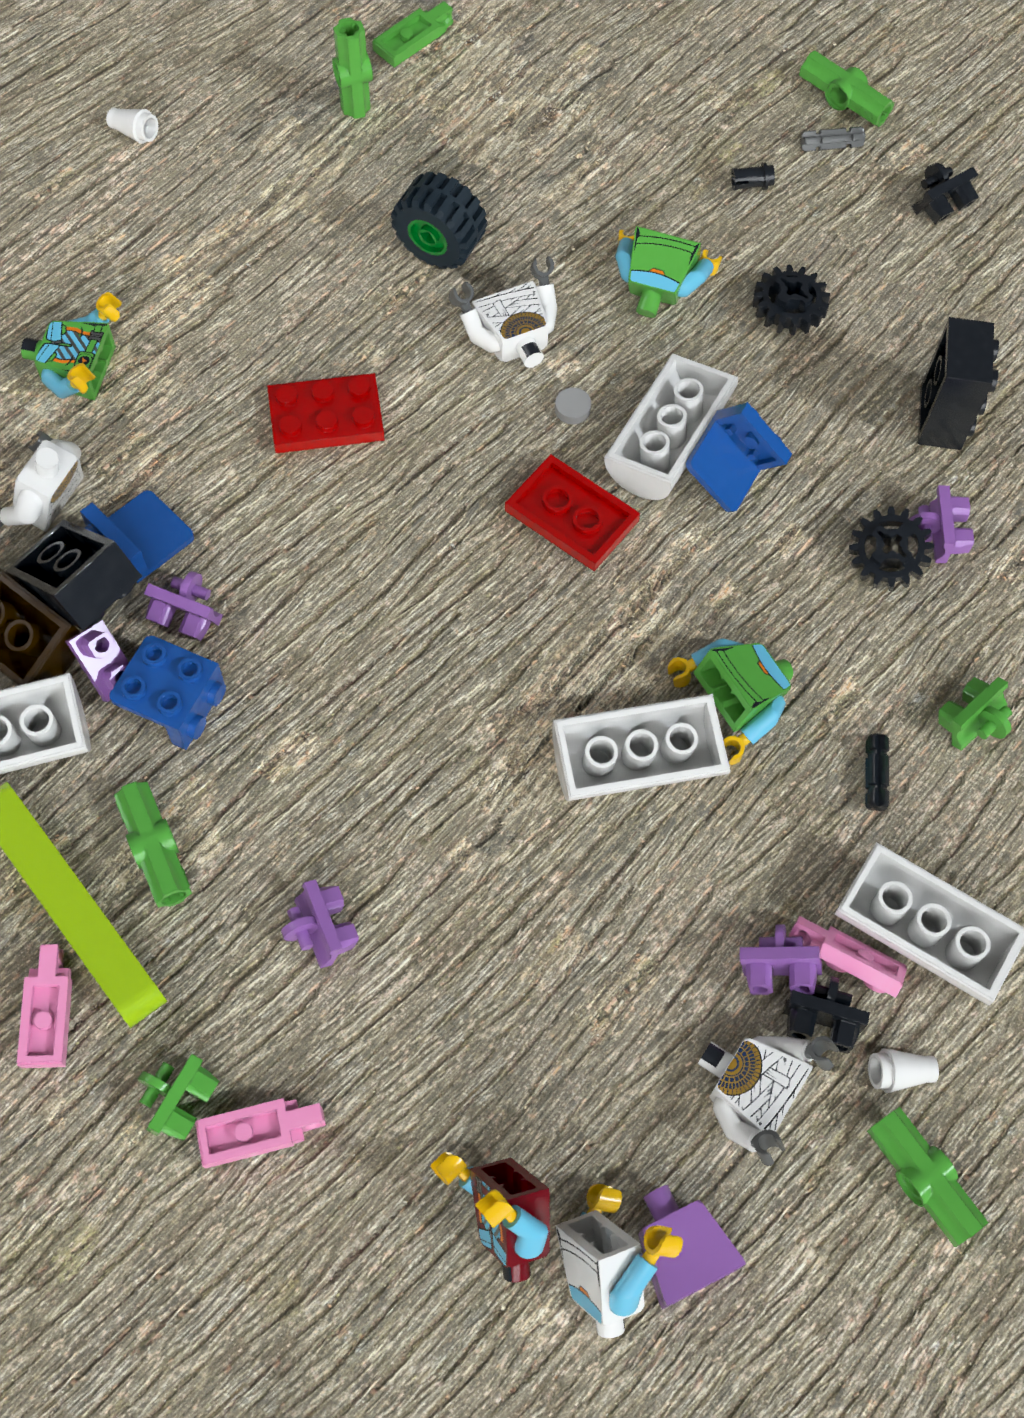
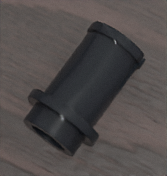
[731,162,775,191]

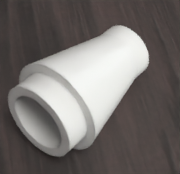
[106,108,158,144]
[868,1048,939,1093]

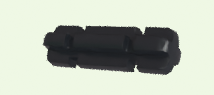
[865,733,889,811]

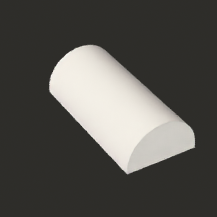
[604,353,738,500]
[0,673,91,774]
[552,694,730,801]
[834,842,1024,1006]

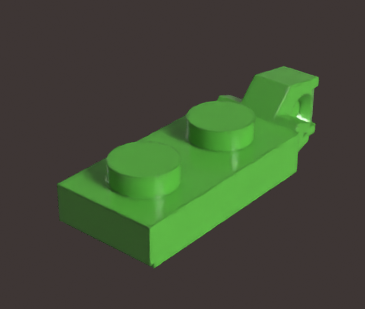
[372,1,453,68]

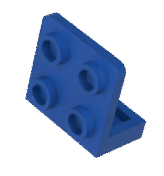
[686,402,792,512]
[80,490,194,583]
[109,636,226,750]

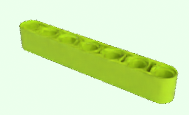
[0,782,167,1028]

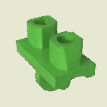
[938,677,1012,751]
[137,1054,219,1141]

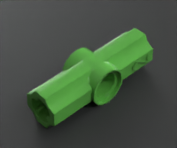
[332,17,373,119]
[799,50,895,127]
[114,781,192,908]
[867,1107,989,1247]

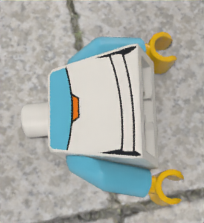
[556,1184,683,1338]

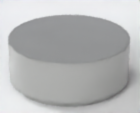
[555,387,591,425]

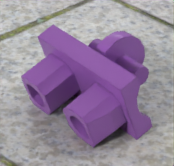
[910,485,974,563]
[144,571,223,641]
[65,620,129,702]
[281,879,359,968]
[740,924,822,995]

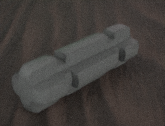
[800,126,866,152]

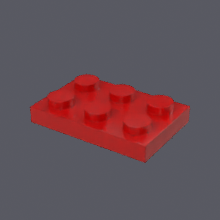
[267,373,385,454]
[505,454,640,572]

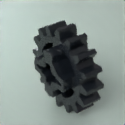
[752,265,830,336]
[849,506,934,591]

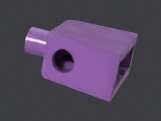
[638,1185,746,1310]

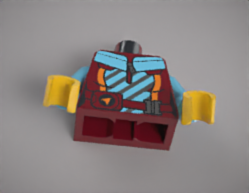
[430,1152,550,1283]

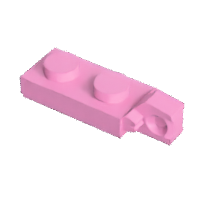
[788,916,907,998]
[17,944,72,1068]
[195,1098,326,1169]

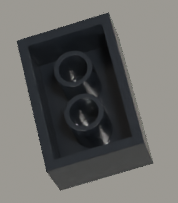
[917,317,999,450]
[5,519,142,631]

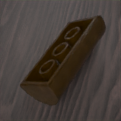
[0,568,80,686]

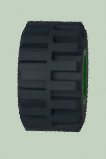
[391,172,487,269]

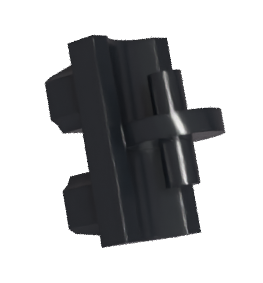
[911,162,979,224]
[782,975,870,1054]

